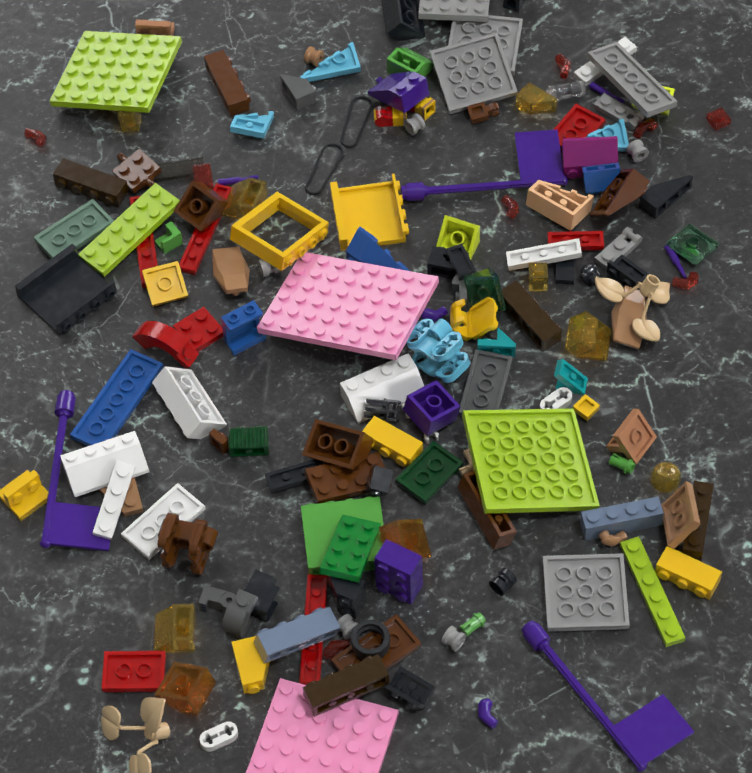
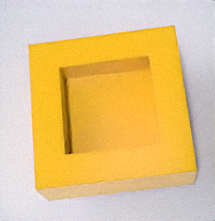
[573,394,600,421]

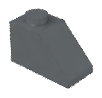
[280,74,317,110]

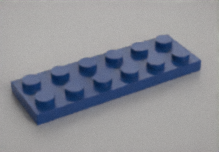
[70,349,164,446]

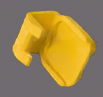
[450,297,498,341]

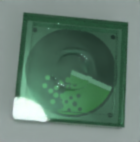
[667,224,719,265]

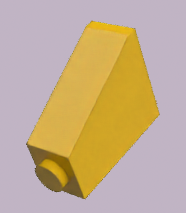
[232,636,270,694]

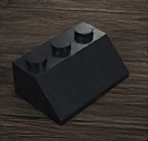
[381,0,426,41]

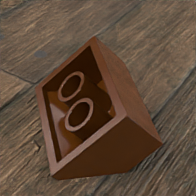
[302,419,374,470]

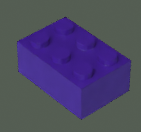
[374,539,423,604]

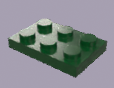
[395,441,464,505]

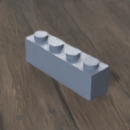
[580,497,664,541]
[253,607,341,664]

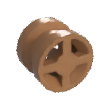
[304,46,324,67]

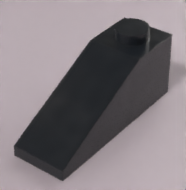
[639,175,693,219]

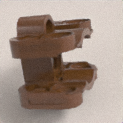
[158,512,218,575]

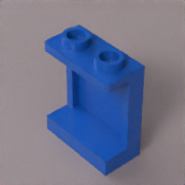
[221,300,266,356]

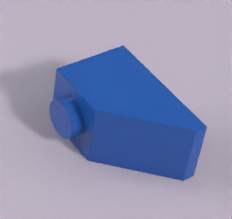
[582,162,620,195]

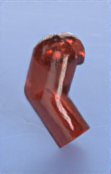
[555,54,571,79]
[633,118,658,139]
[25,128,47,146]
[501,195,519,219]
[672,272,699,289]
[323,639,351,659]

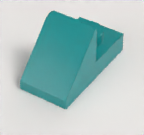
[478,328,516,357]
[554,359,588,395]

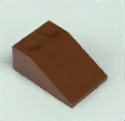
[589,168,650,217]

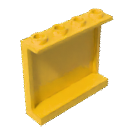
[330,174,409,251]

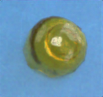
[650,462,681,493]

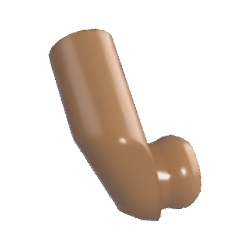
[599,530,628,547]

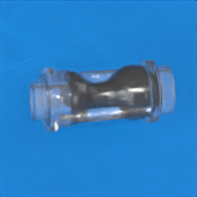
[545,80,586,103]

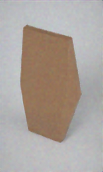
[212,246,250,296]
[611,285,647,349]

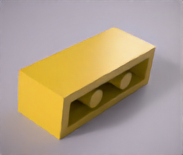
[362,416,423,467]
[655,546,722,600]

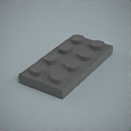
[458,350,513,417]

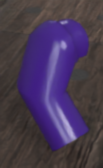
[420,306,448,322]
[478,698,499,729]

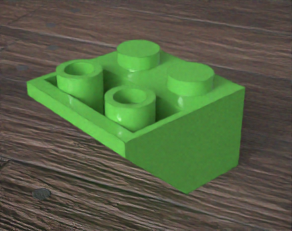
[387,48,434,77]

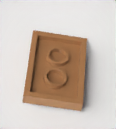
[661,481,700,549]

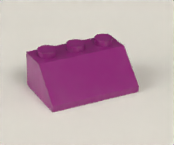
[562,136,618,179]

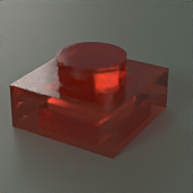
[706,107,731,131]

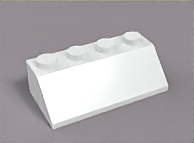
[340,353,424,424]
[152,366,227,439]
[61,431,149,497]

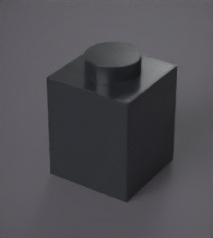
[365,465,394,498]

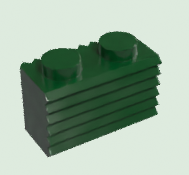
[229,425,269,457]

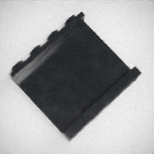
[15,244,117,335]

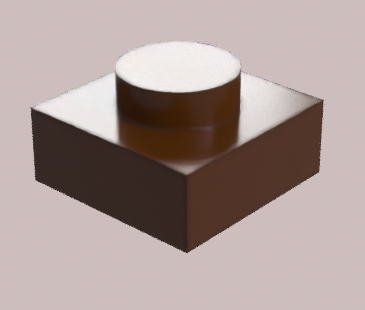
[209,428,229,455]

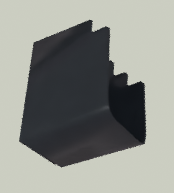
[244,570,280,622]

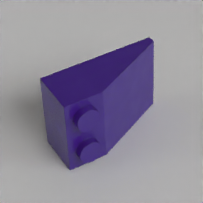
[367,71,429,113]

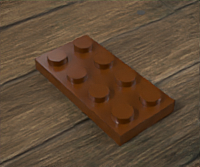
[304,452,392,504]
[331,614,421,671]

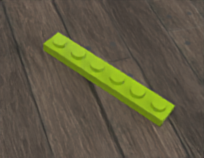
[620,536,685,647]

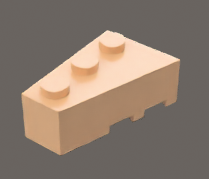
[526,180,594,231]

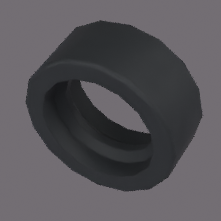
[351,620,390,659]

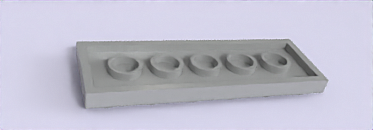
[587,42,677,118]

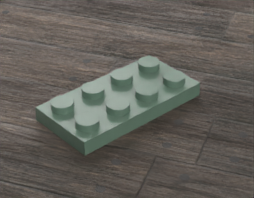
[34,199,114,259]

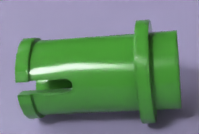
[609,453,635,474]
[459,612,486,637]

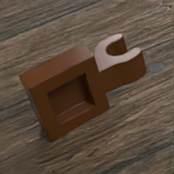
[467,102,500,124]

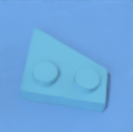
[230,111,274,139]

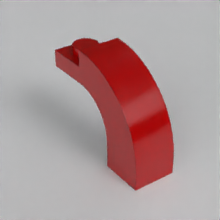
[132,321,199,369]

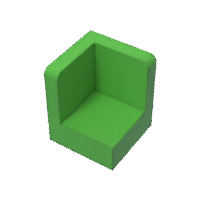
[155,221,183,254]

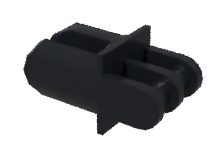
[364,398,401,421]

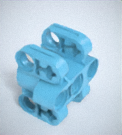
[406,319,470,383]

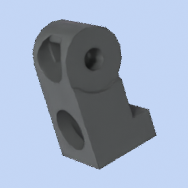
[198,585,236,614]

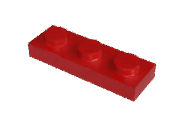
[547,231,604,251]

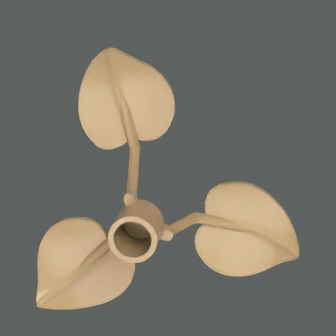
[595,274,670,342]
[101,697,170,773]

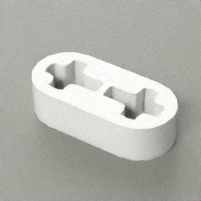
[540,387,572,409]
[200,722,238,752]

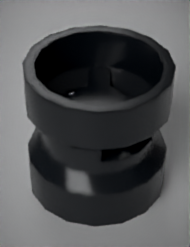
[489,567,517,596]

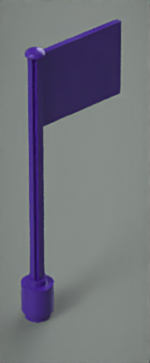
[401,129,568,201]
[39,390,110,551]
[521,621,694,772]

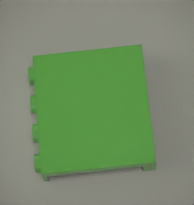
[301,496,386,575]

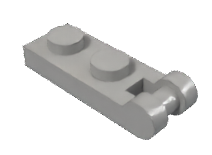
[593,93,645,130]
[594,227,643,271]

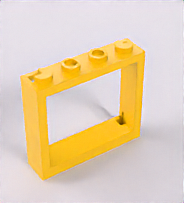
[230,192,329,271]

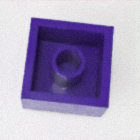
[403,380,461,436]

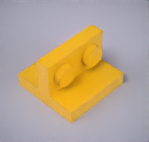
[0,470,49,521]

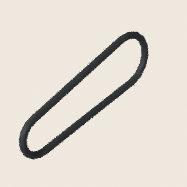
[340,96,373,147]
[305,143,344,195]

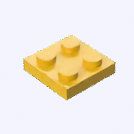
[142,261,188,307]

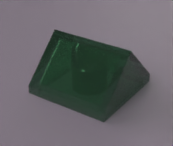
[463,268,506,311]

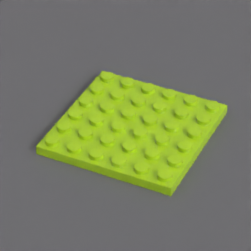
[49,31,182,113]
[462,408,600,514]

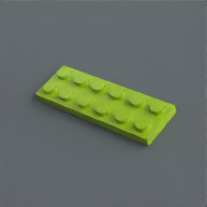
[78,183,180,277]

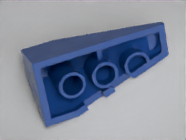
[346,227,410,271]

